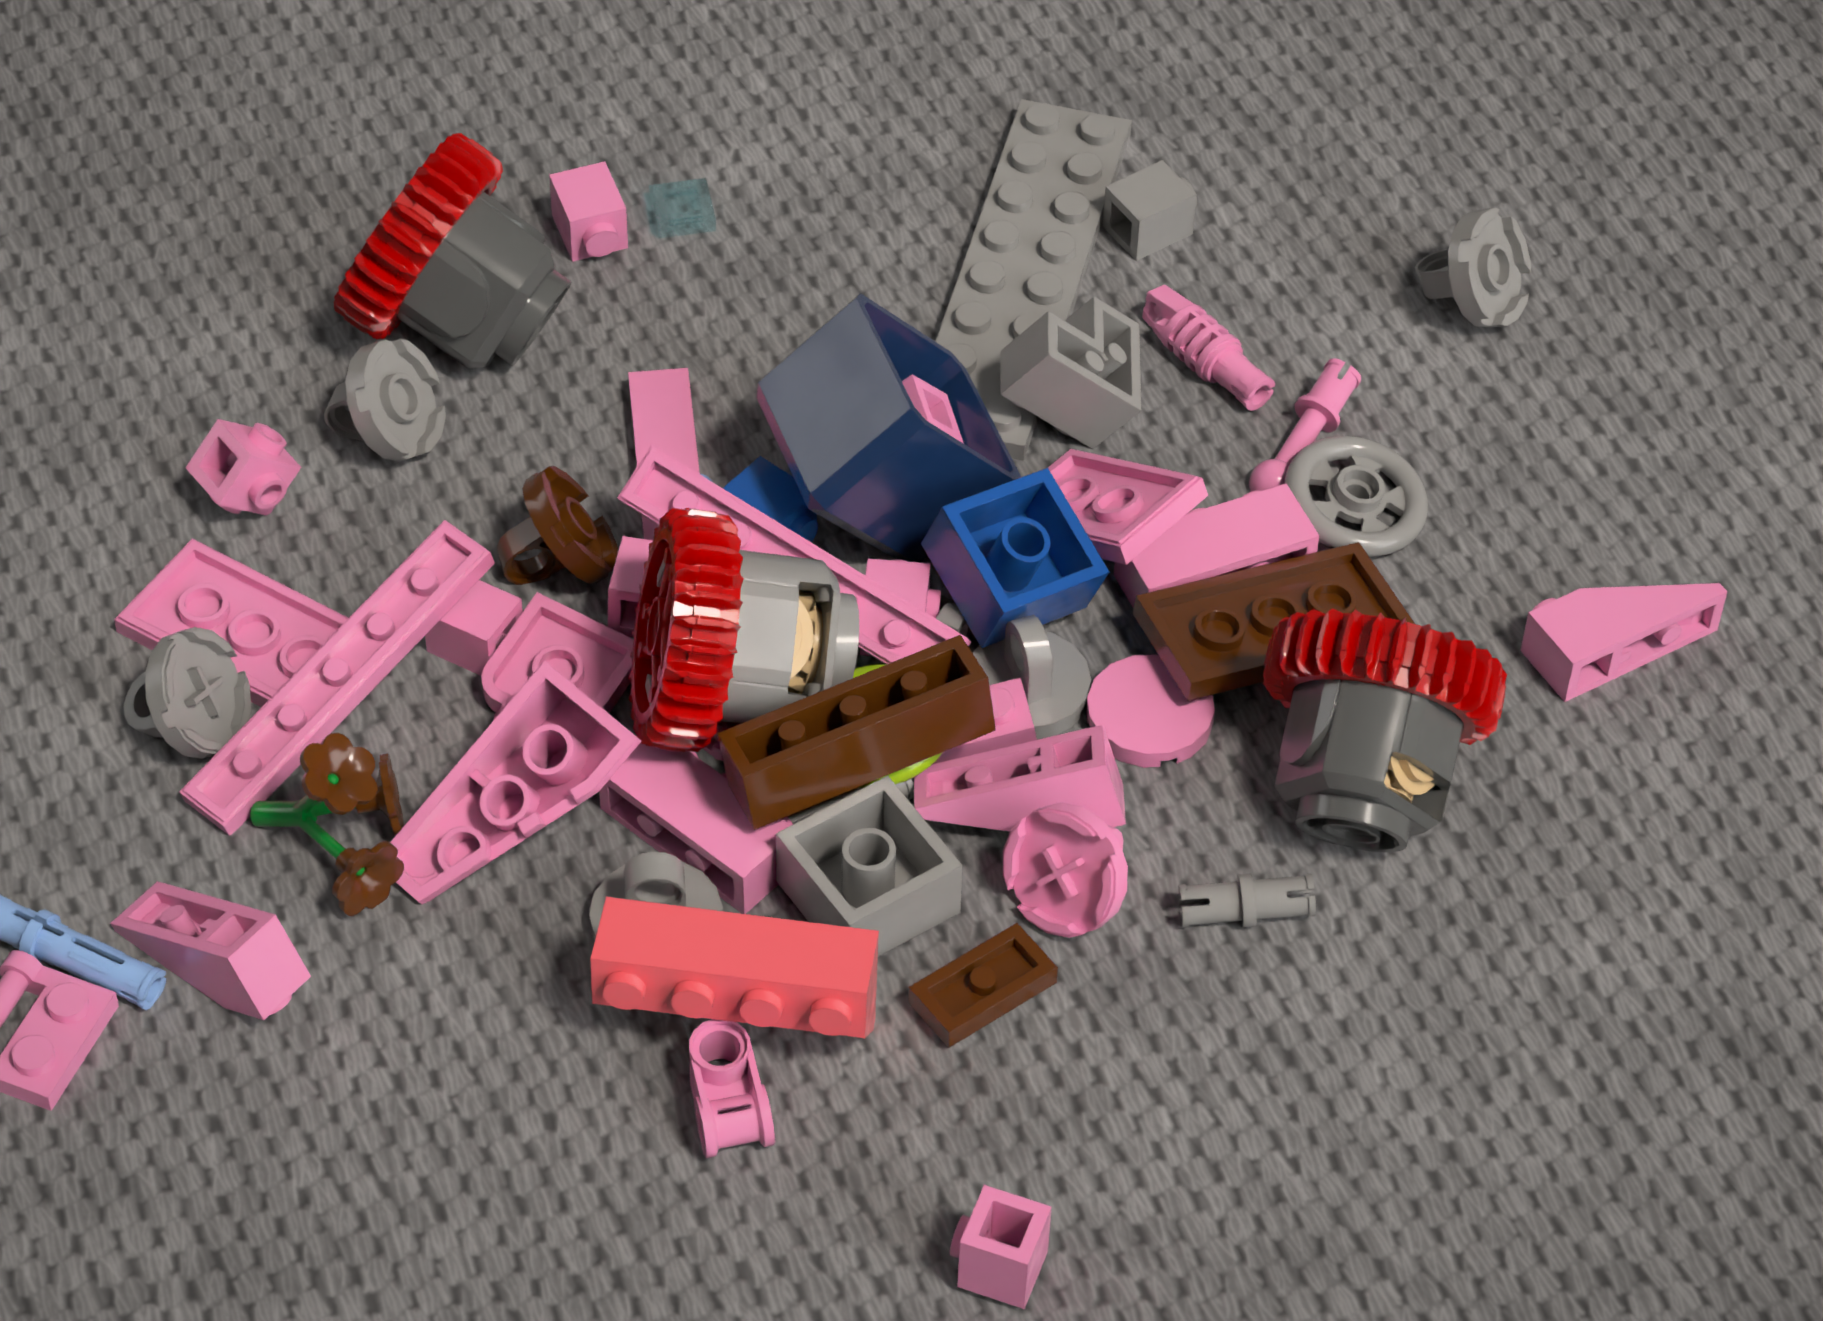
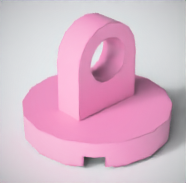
[1003,802,1128,938]

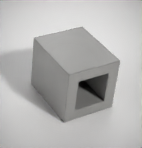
[1103,160,1197,261]

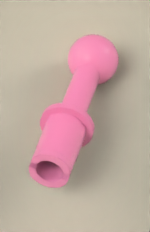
[1249,358,1361,492]

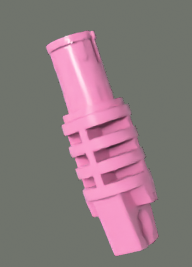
[1142,285,1275,411]

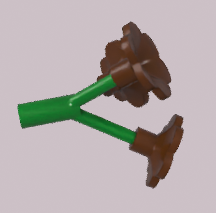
[250,733,404,916]

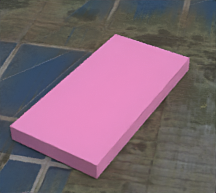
[114,538,348,707]

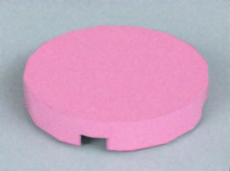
[1086,655,1215,768]

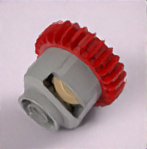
[629,508,859,752]

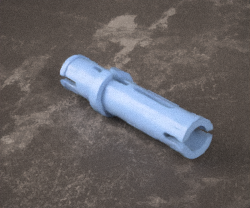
[0,894,166,1010]

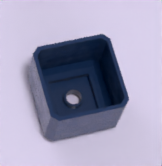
[757,293,1021,563]

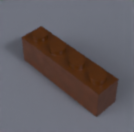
[717,634,996,830]

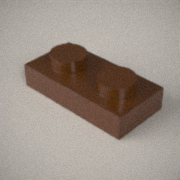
[908,923,1058,1048]

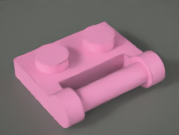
[0,950,119,1111]

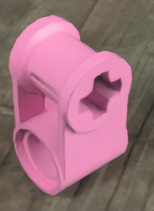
[689,1019,775,1158]

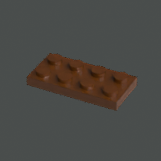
[1133,542,1415,701]

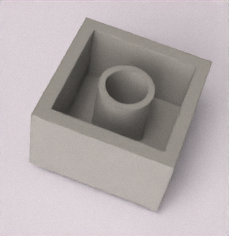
[776,776,963,957]

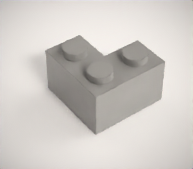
[1000,296,1141,449]

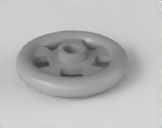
[1285,436,1428,557]

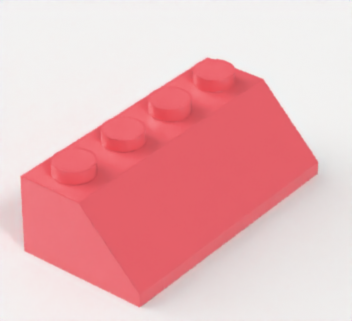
[590,897,879,1038]

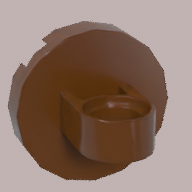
[497,466,619,585]

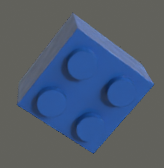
[921,468,1110,648]

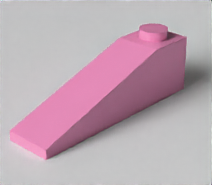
[390,660,641,904]

